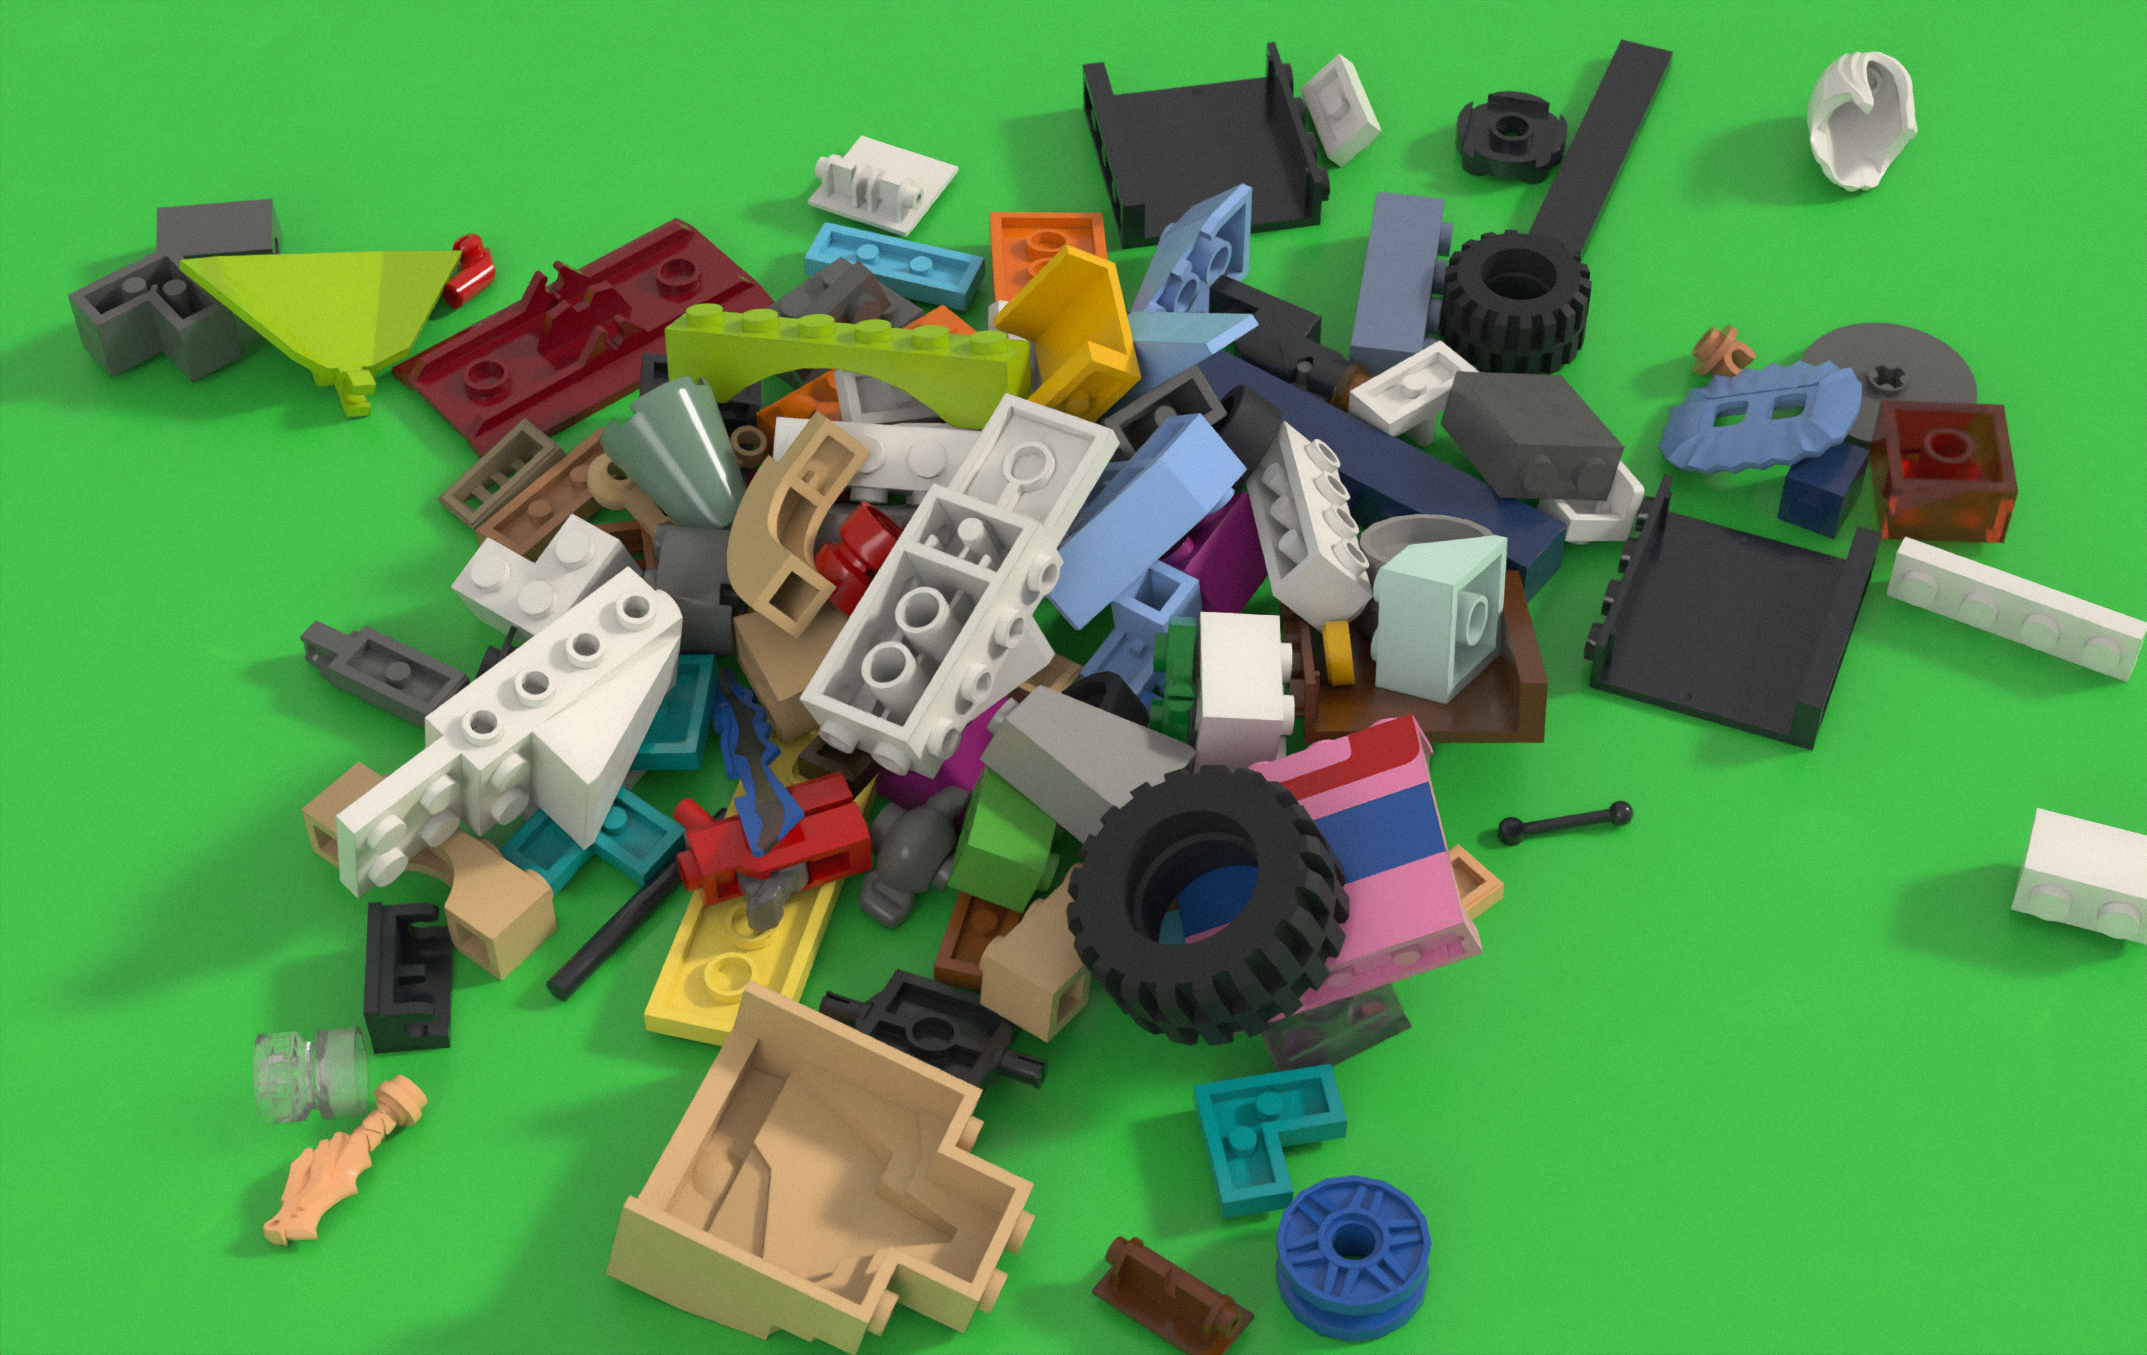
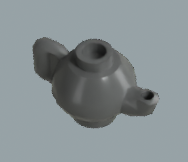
[857,785,972,929]

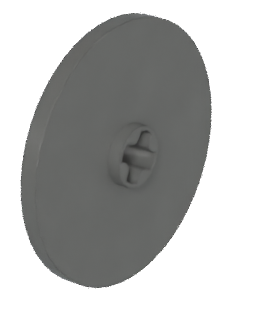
[1801,322,1977,454]

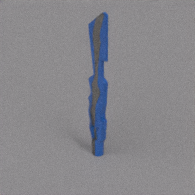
[712,667,805,857]

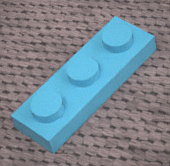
[804,222,985,311]

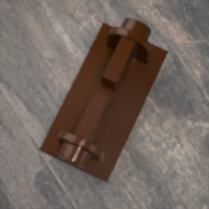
[1092,1236,1254,1355]

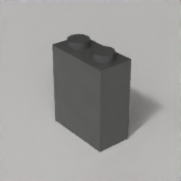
[1440,371,1625,500]

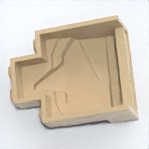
[606,980,1035,1355]

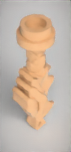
[263,1074,428,1247]

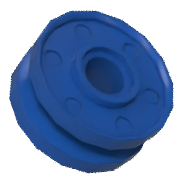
[1276,1175,1431,1342]

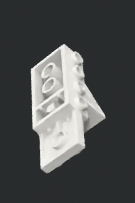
[799,393,1120,779]
[336,566,683,898]

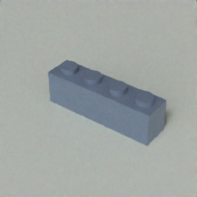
[1348,192,1454,387]

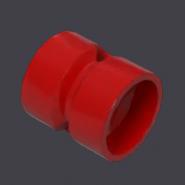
[813,501,903,617]

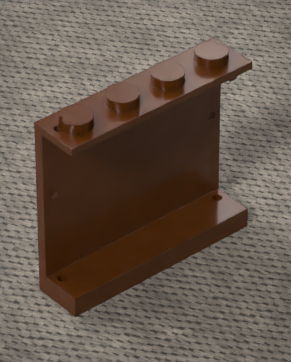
[1280,570,1548,743]

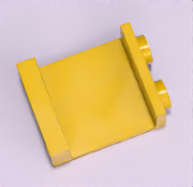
[993,244,1141,423]

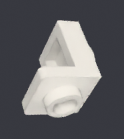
[1537,460,1644,545]

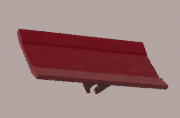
[391,218,775,459]

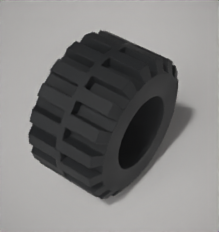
[1440,230,1592,375]

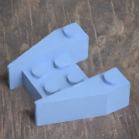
[1039,413,1247,630]

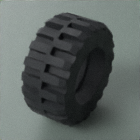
[1066,765,1350,1046]

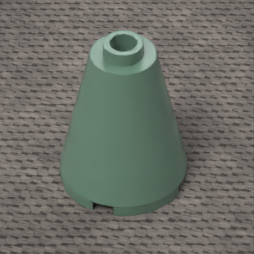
[599,376,747,530]

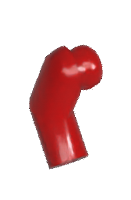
[442,233,496,309]

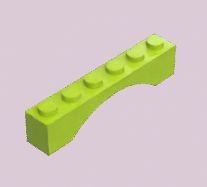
[664,303,1032,430]

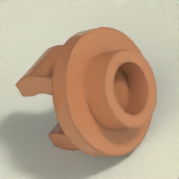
[1691,324,1756,377]

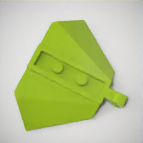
[179,251,462,417]

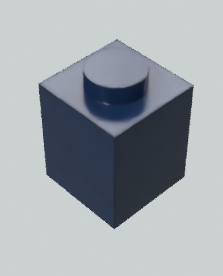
[1777,441,1870,539]

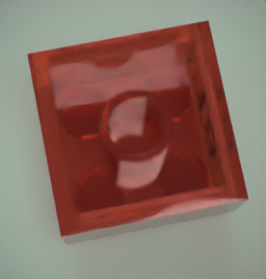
[1869,400,2018,543]

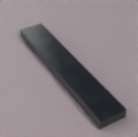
[1528,39,1673,263]

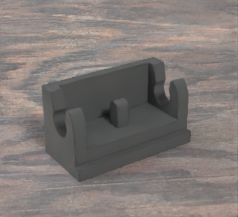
[156,199,282,259]

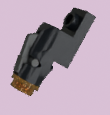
[1209,274,1373,413]

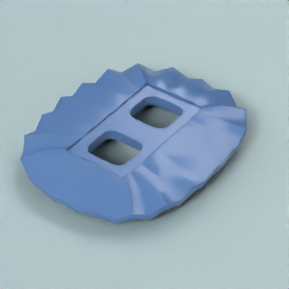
[1659,360,1862,476]

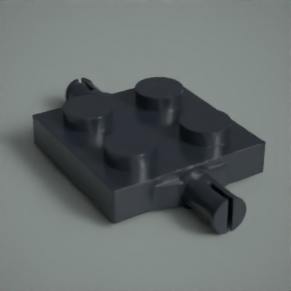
[819,969,1048,1104]

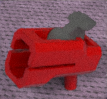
[673,771,873,932]

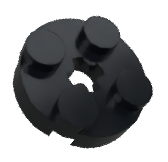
[1455,91,1568,184]

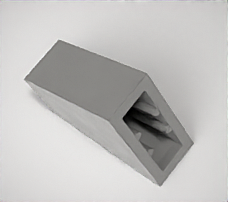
[980,685,1198,844]

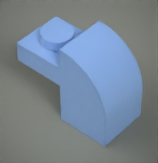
[1079,560,1202,698]

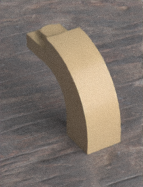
[727,411,871,640]

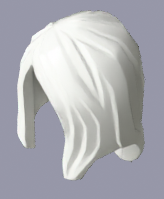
[1807,51,1918,192]

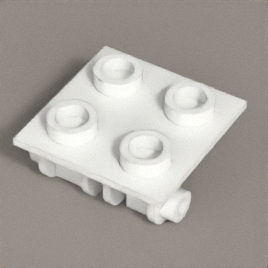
[808,136,959,237]

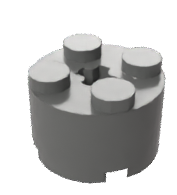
[644,524,749,657]

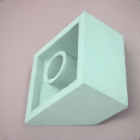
[1371,535,1508,704]

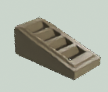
[437,418,566,534]

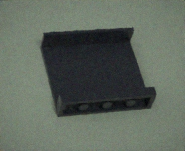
[1083,42,1330,249]
[1584,475,1882,751]

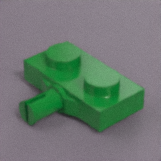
[1149,616,1198,744]

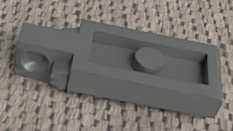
[300,620,470,729]

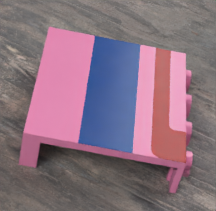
[1177,713,1483,1035]

